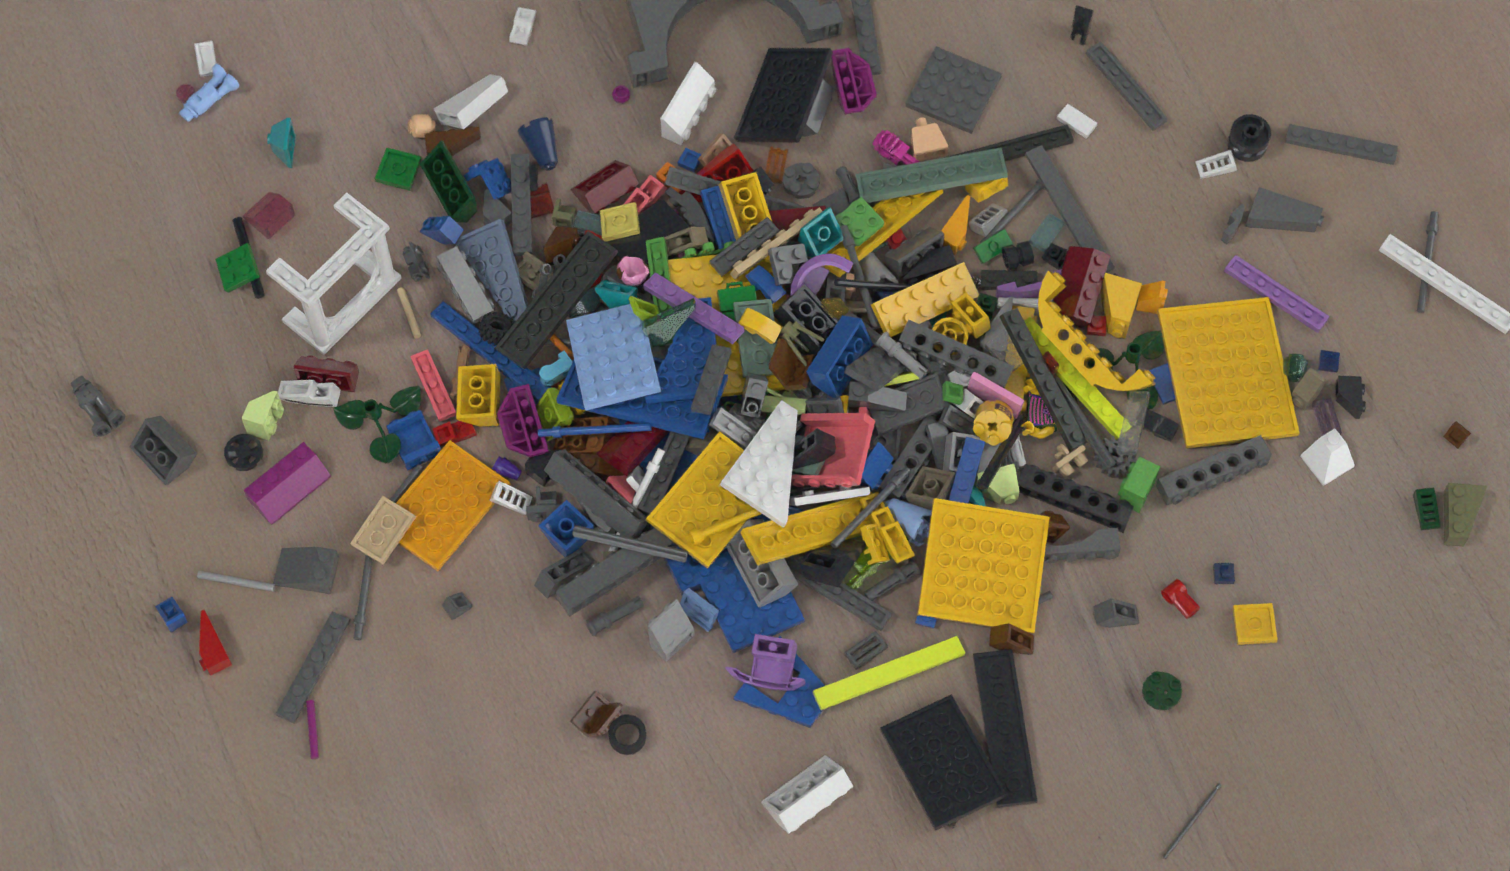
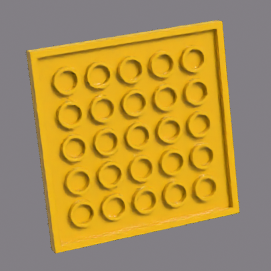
[917,498,1050,634]

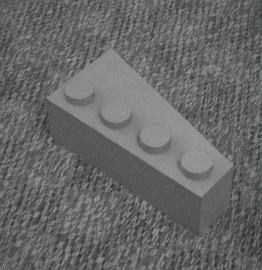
[436,246,495,325]

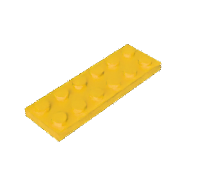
[871,262,979,337]

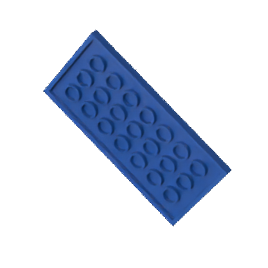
[556,357,728,439]

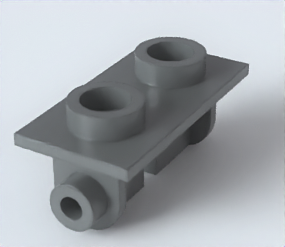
[402,242,430,282]

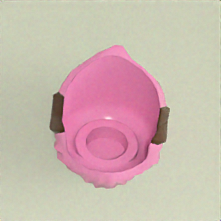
[617,256,650,286]

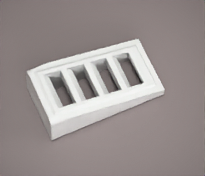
[1195,150,1237,179]
[490,481,532,515]

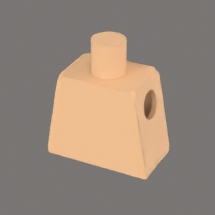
[911,118,948,162]

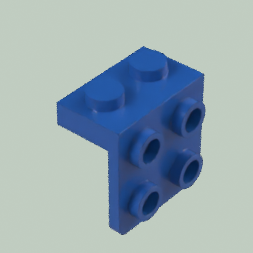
[463,158,511,200]

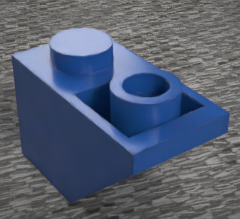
[420,216,464,245]

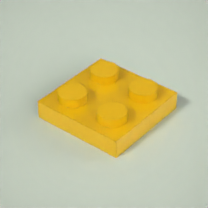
[1232,603,1278,645]

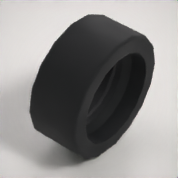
[608,714,647,755]

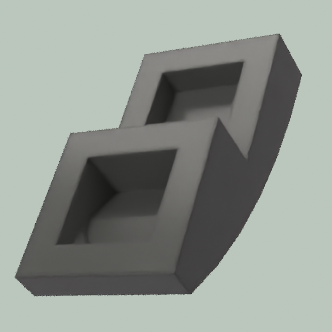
[1221,204,1245,245]

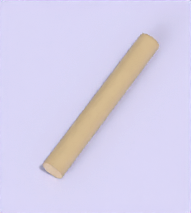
[397,287,421,339]

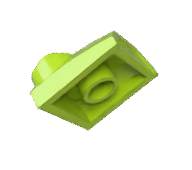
[536,388,574,441]

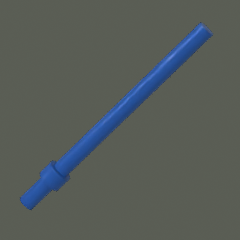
[538,423,652,438]

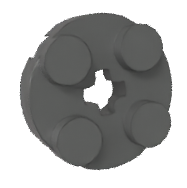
[783,163,820,199]

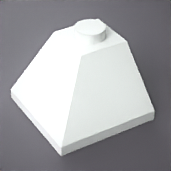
[1300,429,1355,486]

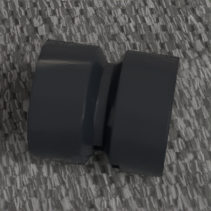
[1002,241,1034,270]

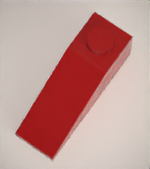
[199,609,232,676]

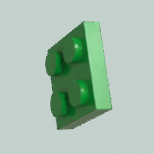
[375,148,422,191]
[215,243,260,293]

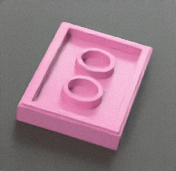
[967,372,1024,419]

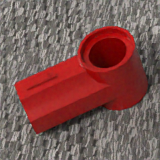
[1161,579,1200,619]

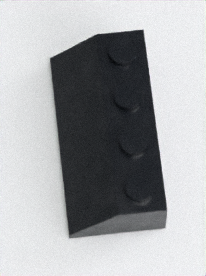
[773,284,838,357]

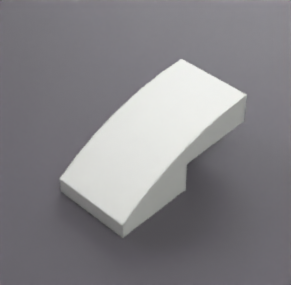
[509,7,536,45]

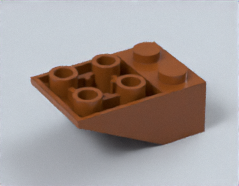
[553,416,618,459]

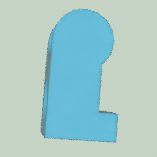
[539,350,572,386]

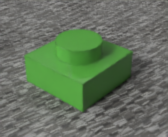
[942,381,963,405]

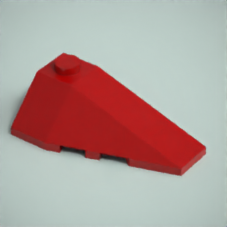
[678,143,754,203]

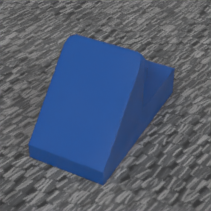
[155,597,188,632]

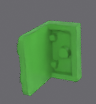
[835,197,884,246]

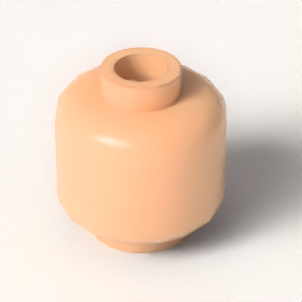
[408,114,436,138]

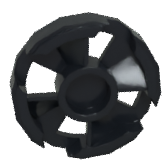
[224,434,263,471]

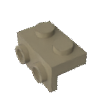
[517,251,554,290]

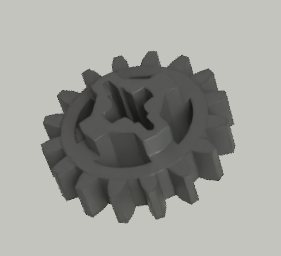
[1094,436,1136,478]

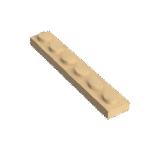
[730,207,823,280]

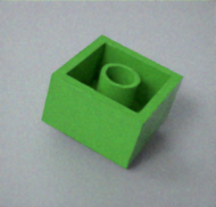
[1117,457,1160,513]

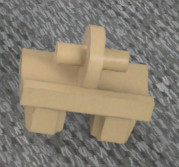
[1052,444,1089,478]

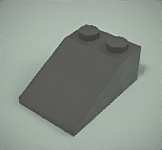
[273,547,339,594]

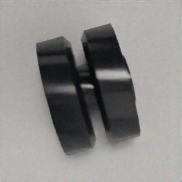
[1227,114,1271,162]

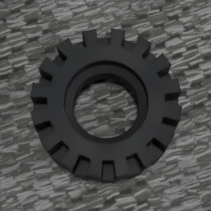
[479,312,514,346]

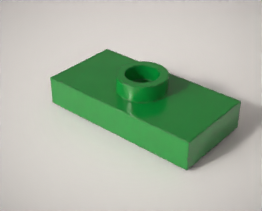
[973,229,1014,264]

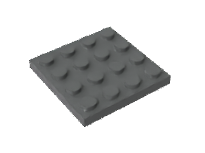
[905,47,1002,134]

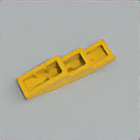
[860,492,915,563]

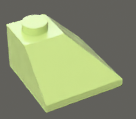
[975,464,1020,504]

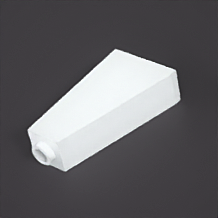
[434,74,508,129]

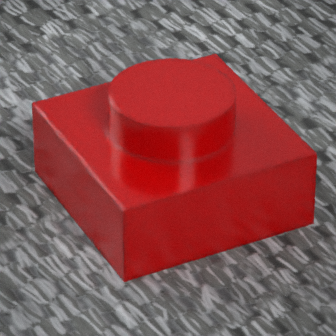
[885,228,907,250]
[1086,315,1106,336]

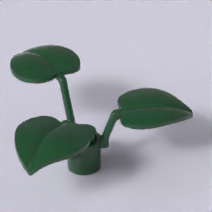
[1088,330,1164,409]
[333,386,421,464]

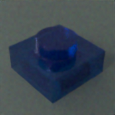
[1318,350,1340,373]

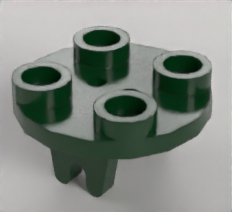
[1142,671,1182,711]

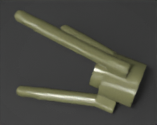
[780,321,824,366]

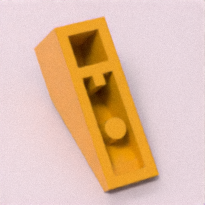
[941,195,970,255]

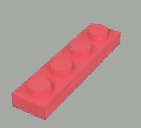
[410,349,456,422]

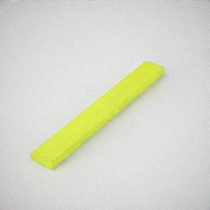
[813,636,965,710]

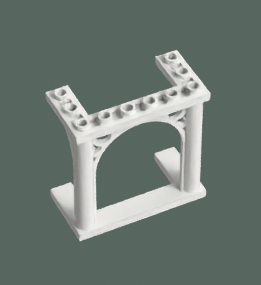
[266,193,402,355]

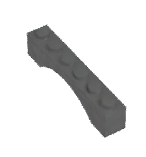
[1044,528,1121,563]

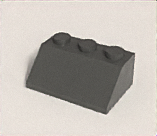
[802,79,834,137]
[884,227,944,280]
[130,416,197,485]

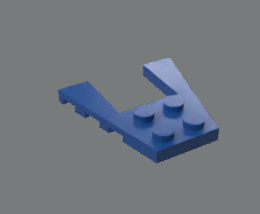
[734,636,825,728]

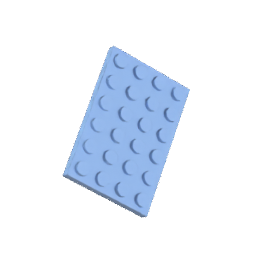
[566,304,661,411]

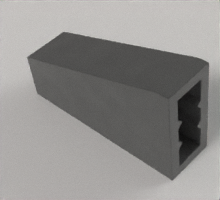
[1246,187,1324,232]

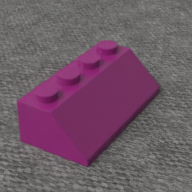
[244,442,331,525]

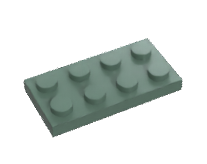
[733,299,777,378]

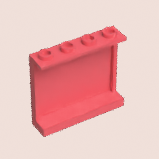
[791,413,875,488]

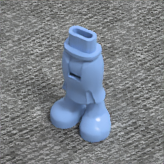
[179,63,240,122]

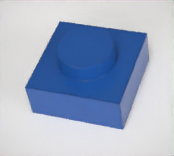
[678,148,702,172]

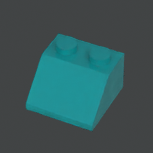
[798,207,844,258]

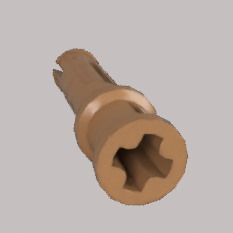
[449,345,471,402]

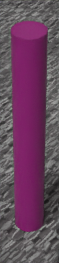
[306,700,319,759]

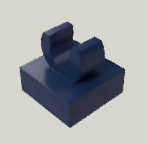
[1213,563,1235,584]

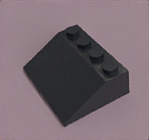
[606,199,689,277]

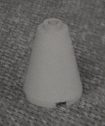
[859,252,898,301]

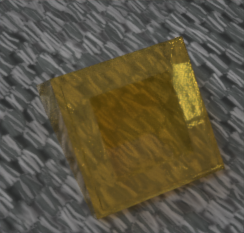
[822,298,849,320]

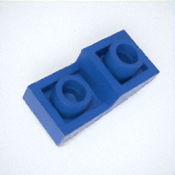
[745,265,786,304]

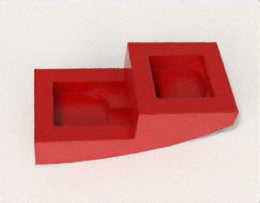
[432,421,477,446]

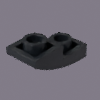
[1042,243,1067,270]
[1134,408,1180,442]

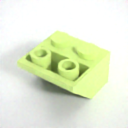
[241,391,284,441]

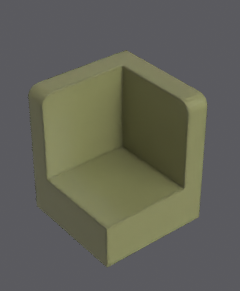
[552,198,576,227]

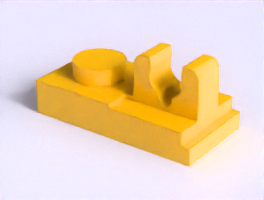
[860,523,890,565]

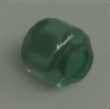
[1283,354,1308,382]

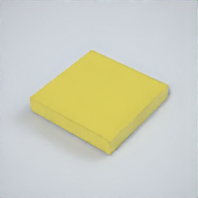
[600,202,640,242]

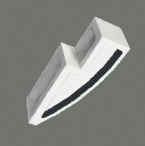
[278,380,341,407]

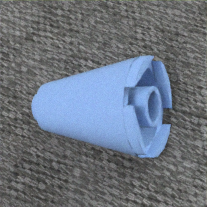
[884,498,931,546]

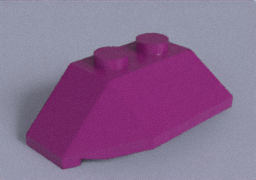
[831,48,877,115]
[497,384,549,457]

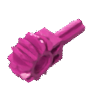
[872,130,919,165]

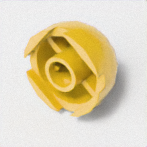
[932,317,968,356]

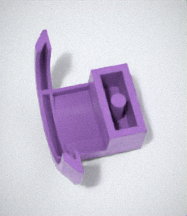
[789,254,853,296]
[725,634,806,691]

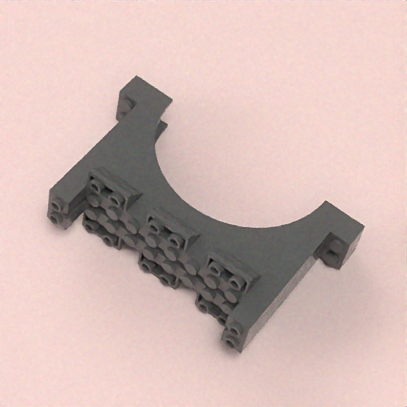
[626,0,843,88]

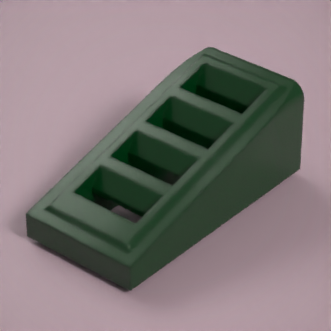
[1413,487,1441,530]

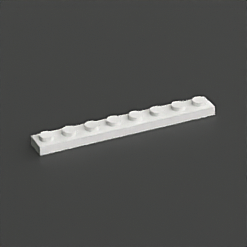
[1379,234,1510,334]

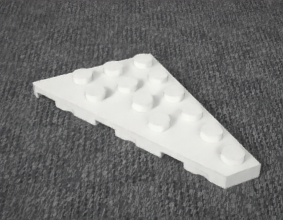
[720,400,798,528]

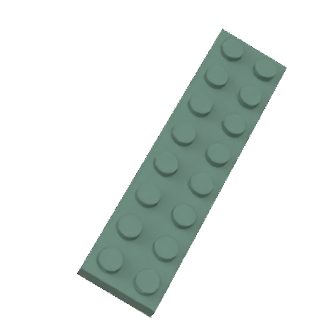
[856,148,1008,203]

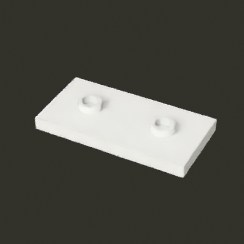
[789,486,870,506]

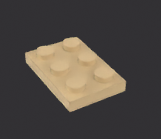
[350,496,416,565]

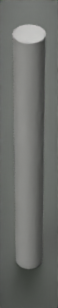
[197,571,275,592]

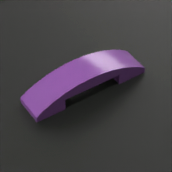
[996,269,1062,298]

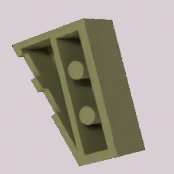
[1443,483,1487,547]

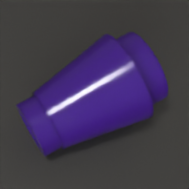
[492,456,522,481]

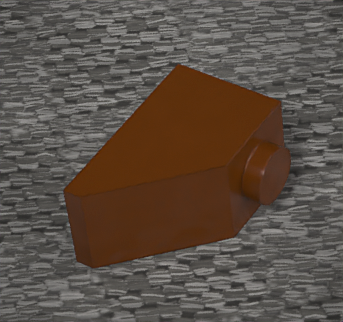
[543,226,581,263]
[1040,511,1070,543]
[989,623,1034,655]

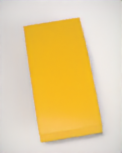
[738,308,782,344]

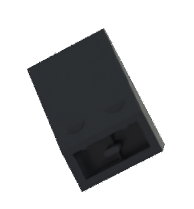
[799,539,866,587]

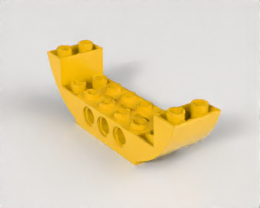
[1038,271,1156,391]

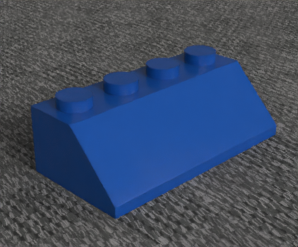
[807,315,873,398]

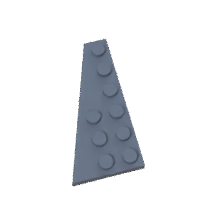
[455,219,529,323]

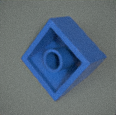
[859,442,894,492]
[538,500,594,557]

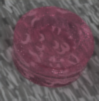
[176,84,195,103]

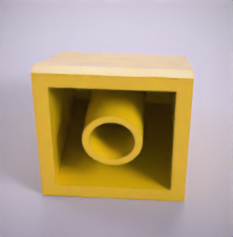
[1100,273,1142,339]

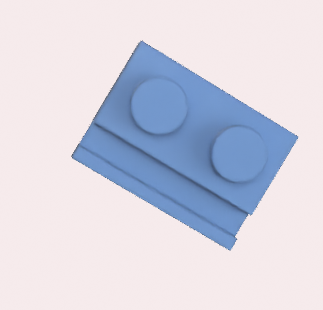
[680,588,719,632]

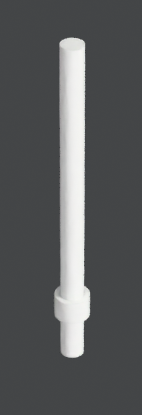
[608,448,665,551]

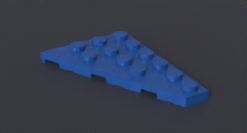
[646,297,722,404]

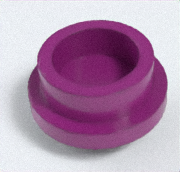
[612,85,630,103]

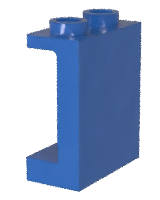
[386,410,441,471]

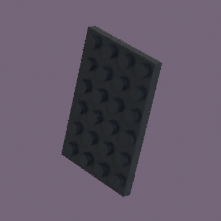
[734,48,833,143]
[880,694,1007,831]

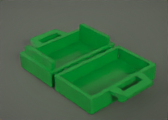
[717,281,757,343]

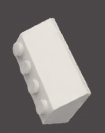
[661,62,716,145]
[761,755,853,833]

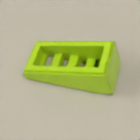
[629,296,662,328]

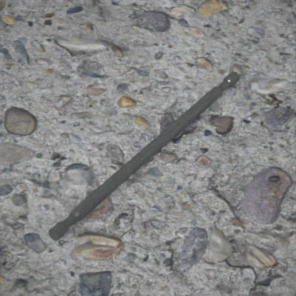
[1163,783,1222,859]

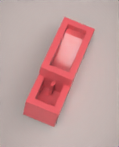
[623,174,667,215]

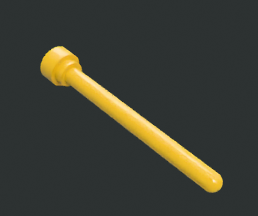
[688,509,762,546]

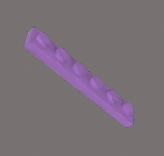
[1224,255,1330,333]
[643,272,745,344]

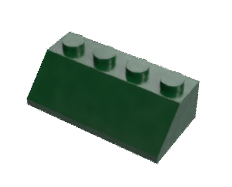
[420,141,478,223]

